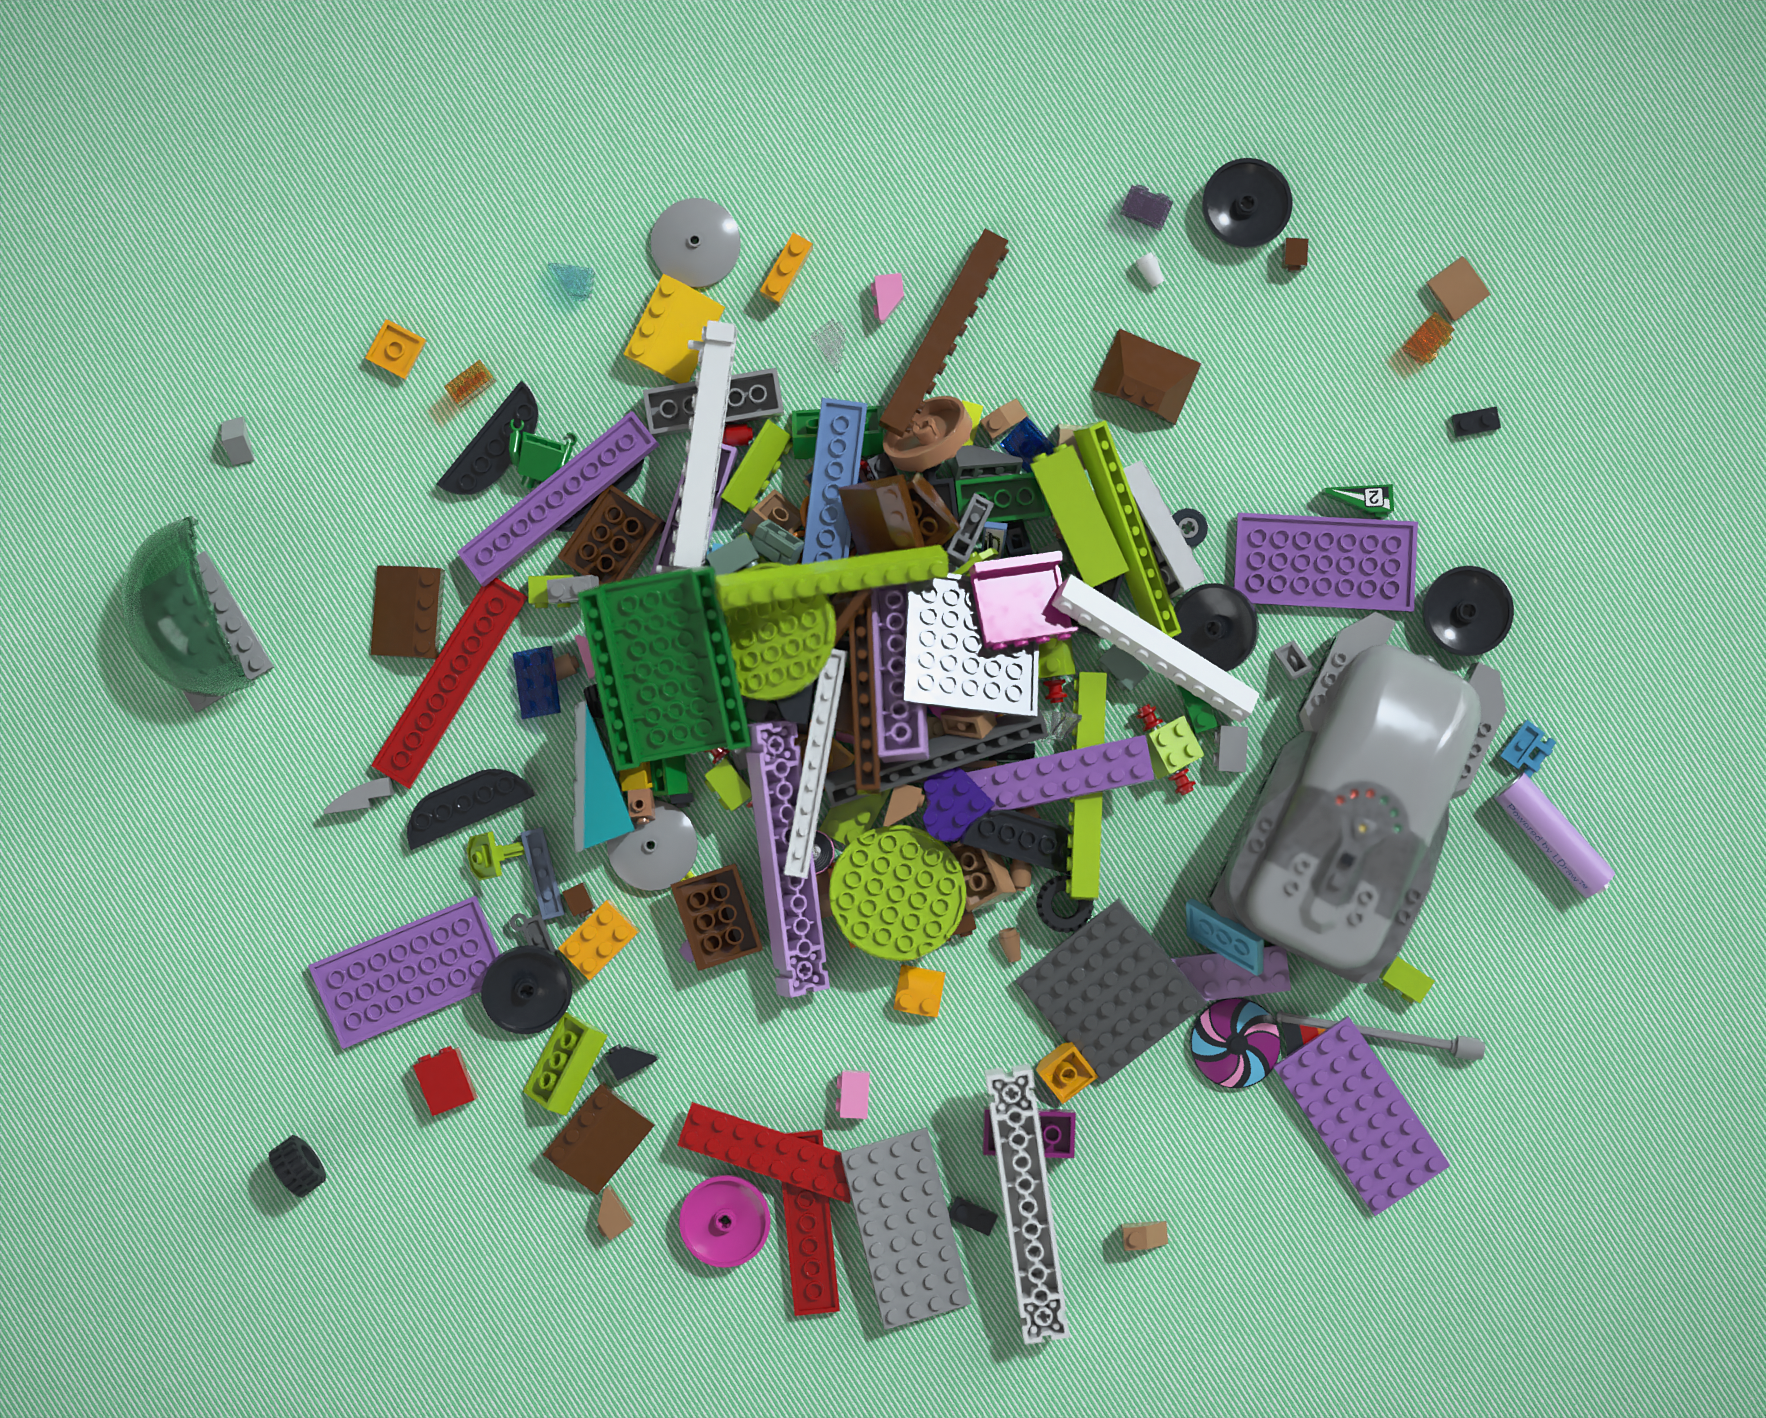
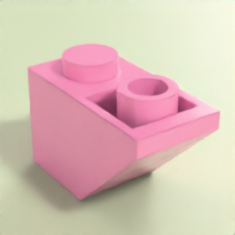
[871,273,904,324]

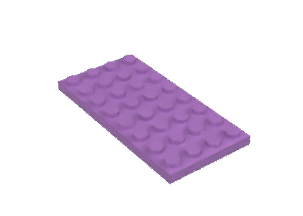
[1234,513,1418,612]
[308,895,500,1049]
[1273,1015,1450,1216]

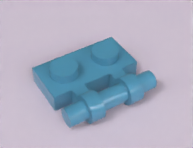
[1499,720,1556,778]

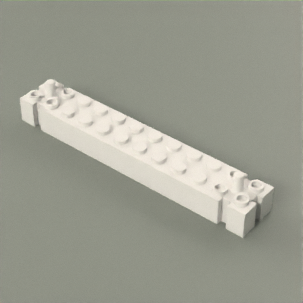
[656,320,738,574]
[984,1064,1070,1344]

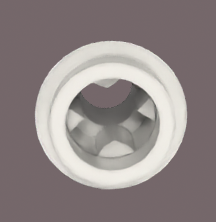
[1136,252,1164,287]

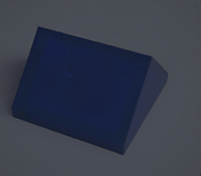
[1000,416,1055,473]

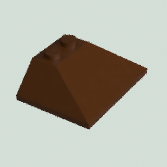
[1093,328,1202,425]

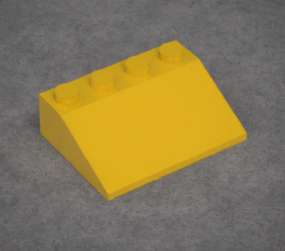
[624,274,725,384]

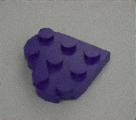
[923,767,996,842]

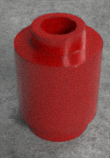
[722,423,753,447]

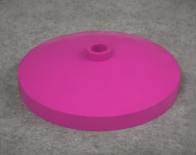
[679,1175,771,1268]

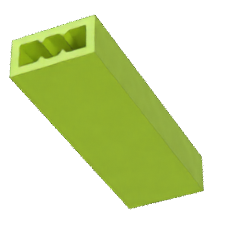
[1030,443,1129,588]

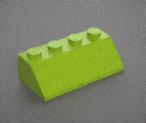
[721,419,793,515]
[523,1012,608,1116]

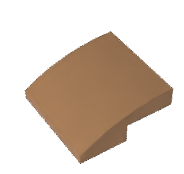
[1426,256,1491,321]

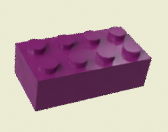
[982,1106,1076,1158]

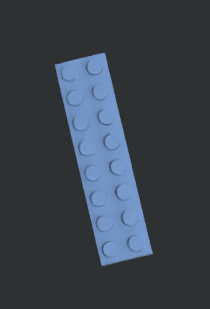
[801,397,867,564]

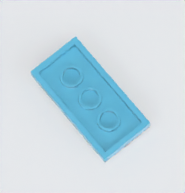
[1186,898,1263,976]

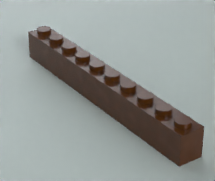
[878,228,1009,438]
[848,587,881,795]

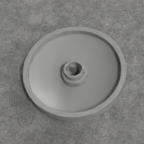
[651,198,741,289]
[607,800,698,891]

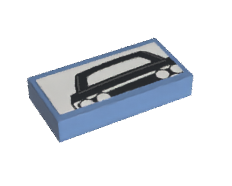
[981,521,1007,560]

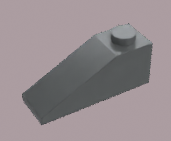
[948,445,1023,481]
[943,493,994,568]

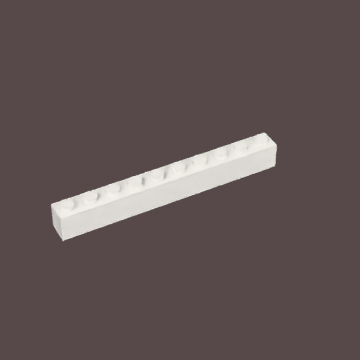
[1052,575,1259,723]

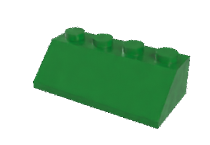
[792,406,884,460]

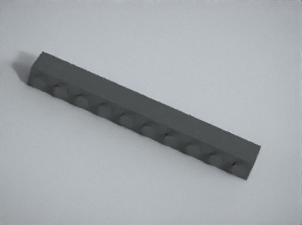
[824,705,1049,807]

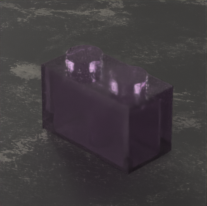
[1120,184,1173,231]

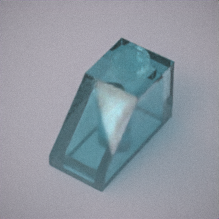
[548,262,595,301]

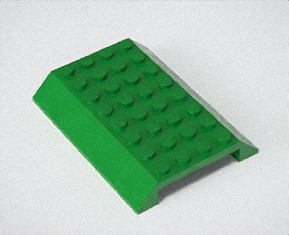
[577,566,752,771]

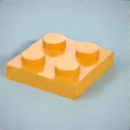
[365,319,427,380]

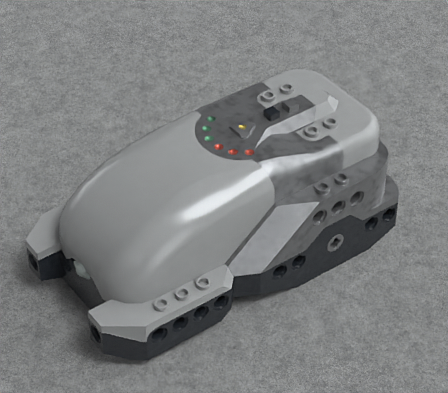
[1207,612,1506,984]

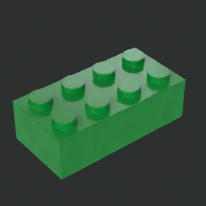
[955,472,1050,523]

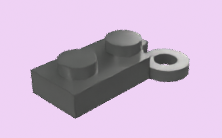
[510,913,558,955]

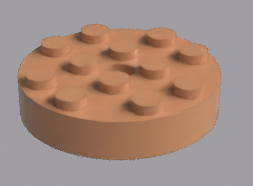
[883,396,972,473]

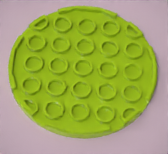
[723,563,836,700]
[829,825,966,961]

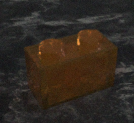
[1401,312,1455,366]
[444,359,497,408]

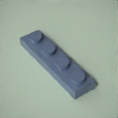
[520,827,566,920]

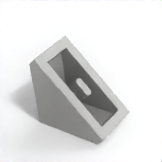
[221,417,255,466]
[1274,640,1314,681]

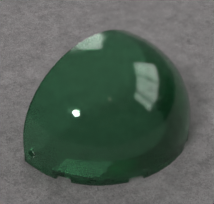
[121,516,255,697]

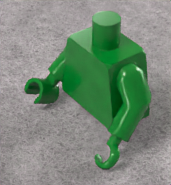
[509,419,577,488]

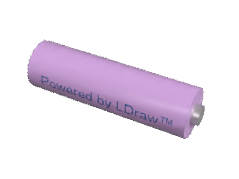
[1494,772,1615,898]

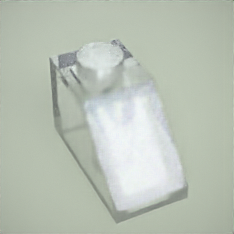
[811,318,847,373]
[1040,710,1082,744]

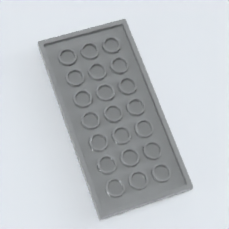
[839,1127,971,1330]

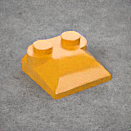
[893,964,946,1018]
[1036,1042,1098,1104]

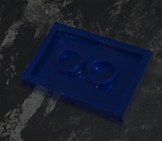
[513,646,561,720]

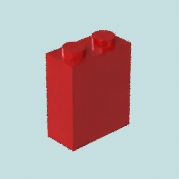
[413,1045,478,1116]

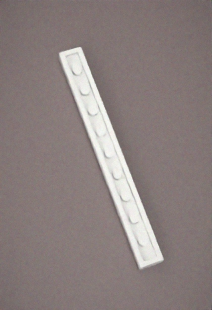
[784,649,847,878]

